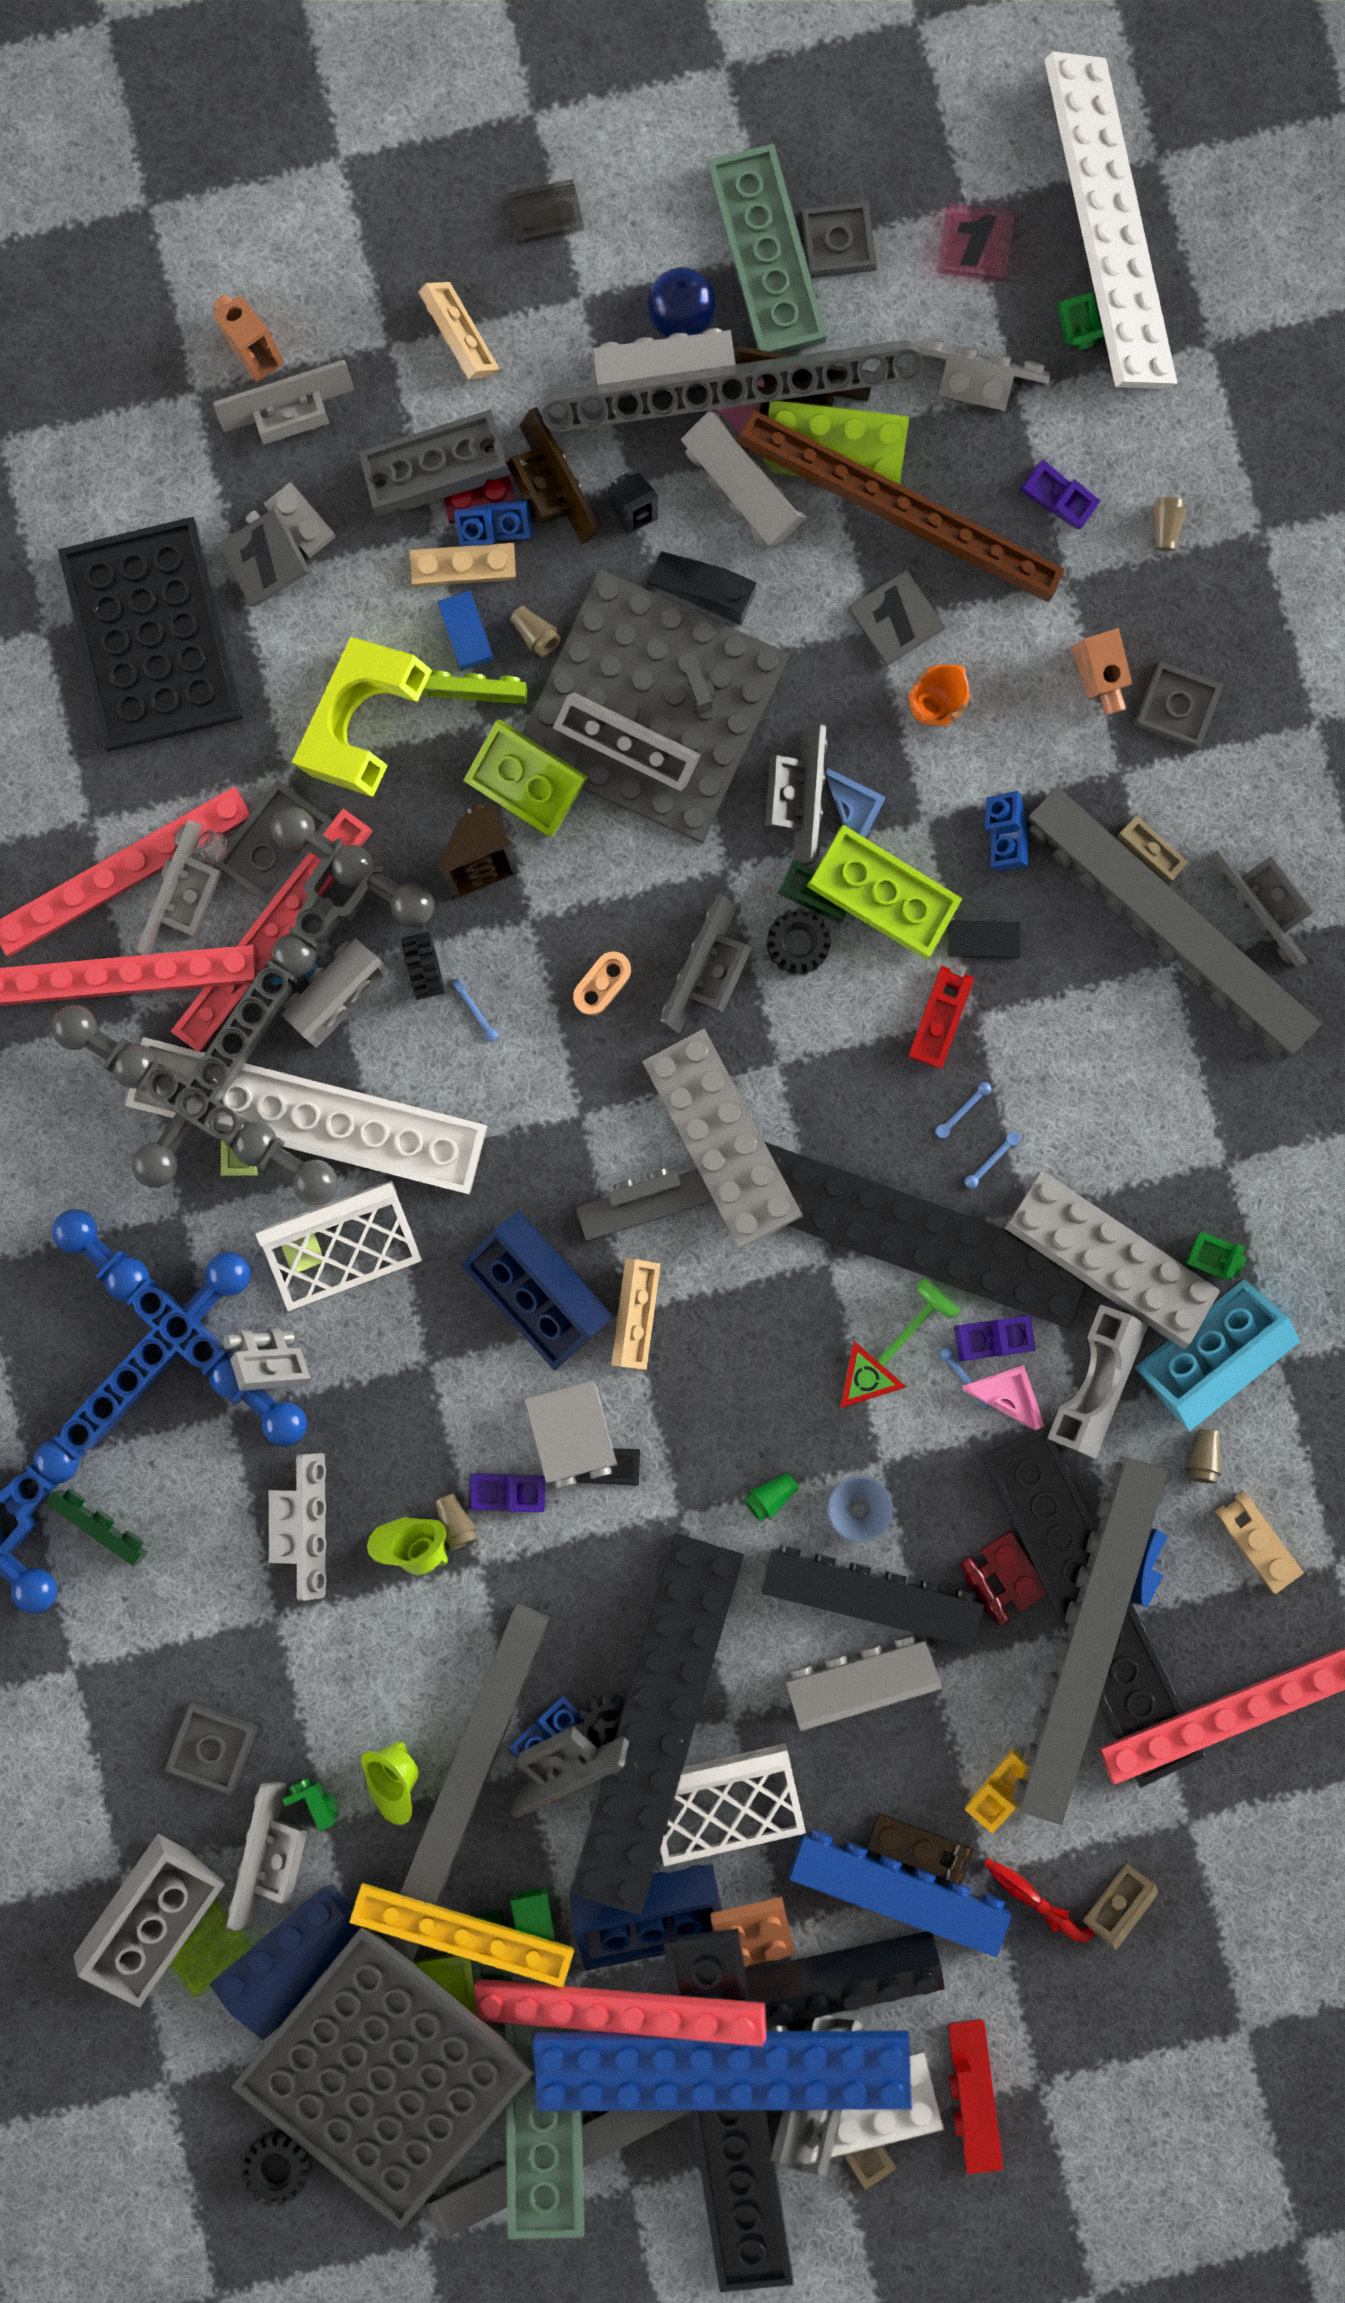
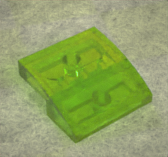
[168,1899,253,1997]

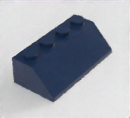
[461,1210,614,1371]
[569,1864,722,1971]
[209,1885,361,2040]

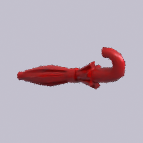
[983,1857,1096,1943]

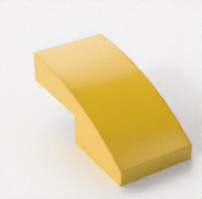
[965,1749,1026,1834]

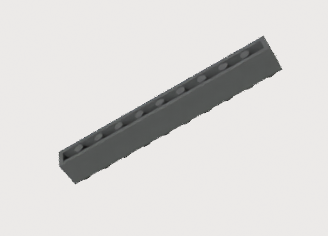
[1026,786,1322,1059]
[1012,1456,1169,1825]

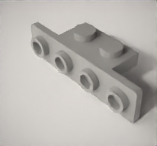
[915,337,1050,411]
[213,360,354,445]
[135,820,222,955]
[269,1453,327,1601]
[227,1782,308,1931]

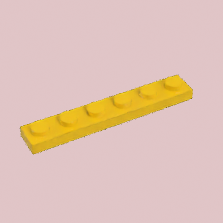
[350,1883,574,1988]

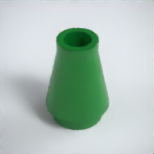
[744,1472,799,1522]

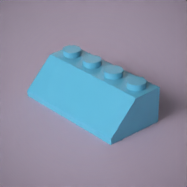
[1134,1279,1300,1431]

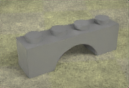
[1047,1305,1148,1459]

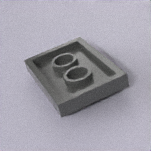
[213,780,333,905]

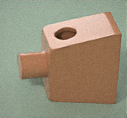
[213,295,284,383]
[1071,628,1132,715]

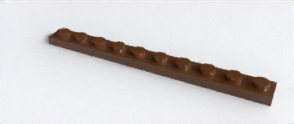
[737,409,1065,603]

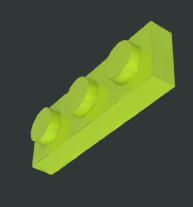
[421,671,528,704]

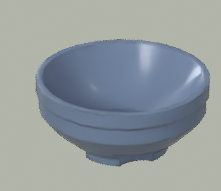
[827,1476,893,1542]

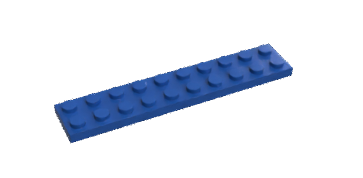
[533,2031,912,2111]

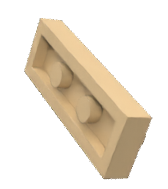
[419,282,500,380]
[410,543,517,587]
[611,1258,661,1370]

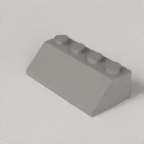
[785,1634,942,1731]
[73,1834,225,2008]

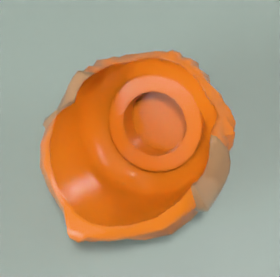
[908,664,970,726]

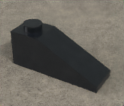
[647,551,757,625]

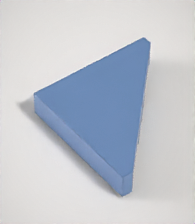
[825,768,886,838]

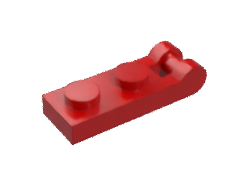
[908,965,974,1070]

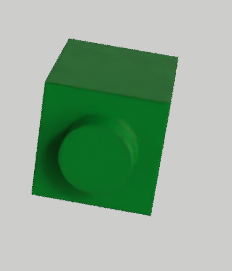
[510,1886,556,1940]

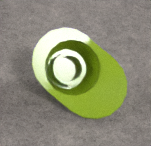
[367,1517,448,1575]
[361,1741,419,1825]

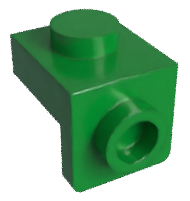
[1056,292,1104,349]
[1185,1231,1246,1281]
[282,1778,339,1832]

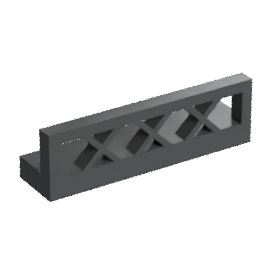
[770,2015,862,2177]

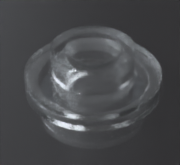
[194,830,227,864]

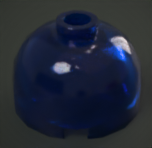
[647,267,716,338]

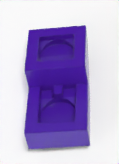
[1019,460,1100,530]
[954,1315,1036,1361]
[468,1473,546,1512]

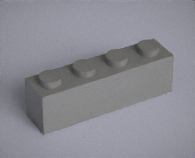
[593,328,736,398]
[680,410,809,546]
[553,692,701,791]

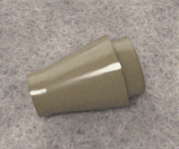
[1152,497,1187,551]
[510,606,560,657]
[1185,1429,1222,1484]
[435,1494,477,1551]

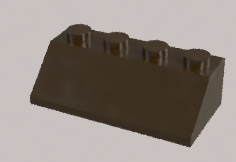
[439,804,519,899]

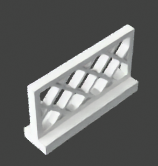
[255,1180,422,1311]
[660,1743,806,1866]

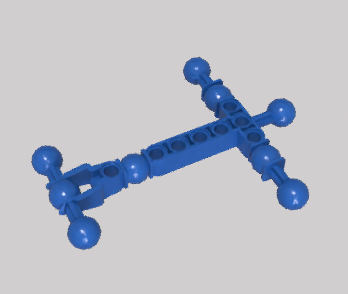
[0,1209,307,1615]

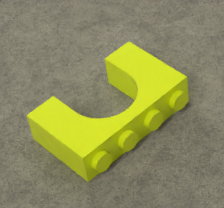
[291,637,432,797]

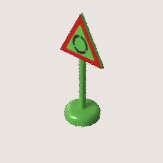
[840,1278,961,1408]

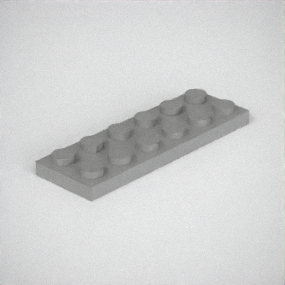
[642,1028,803,1249]
[1005,1171,1220,1349]

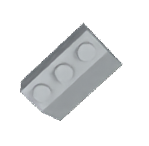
[281,938,389,1048]

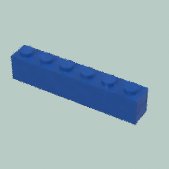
[788,1829,1012,1957]

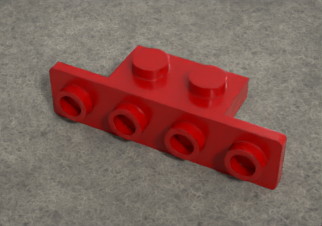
[948,2019,1003,2174]

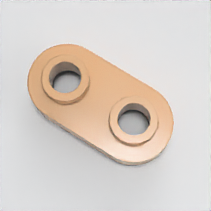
[573,952,631,1016]

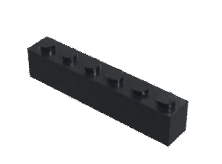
[761,1544,984,1648]
[745,1931,945,2028]

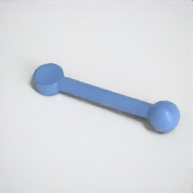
[452,978,498,1042]
[936,1082,992,1138]
[965,1132,1020,1189]
[939,1347,991,1410]

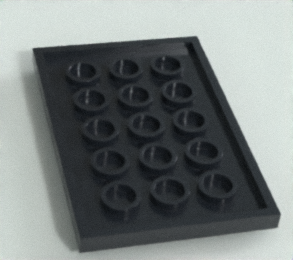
[58,516,244,752]

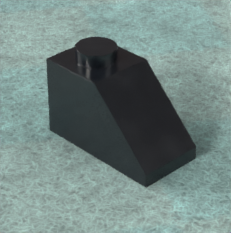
[608,472,658,534]

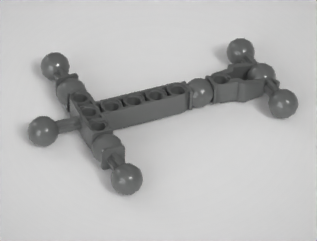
[51,806,435,1205]

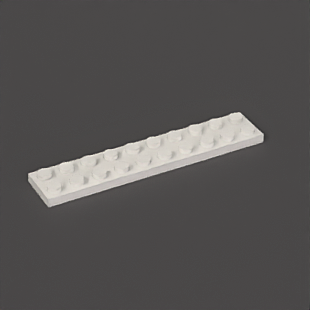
[1044,52,1177,389]
[125,1037,487,1194]

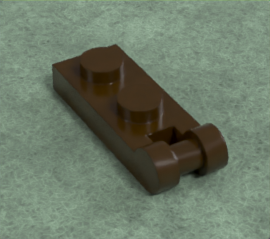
[866,1812,974,1885]

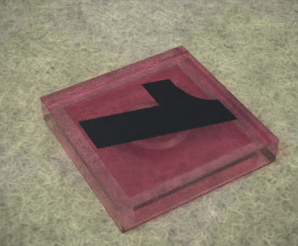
[937,203,1015,282]

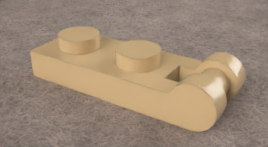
[1214,1491,1304,1594]

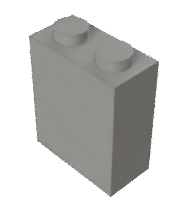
[524,1380,618,1489]

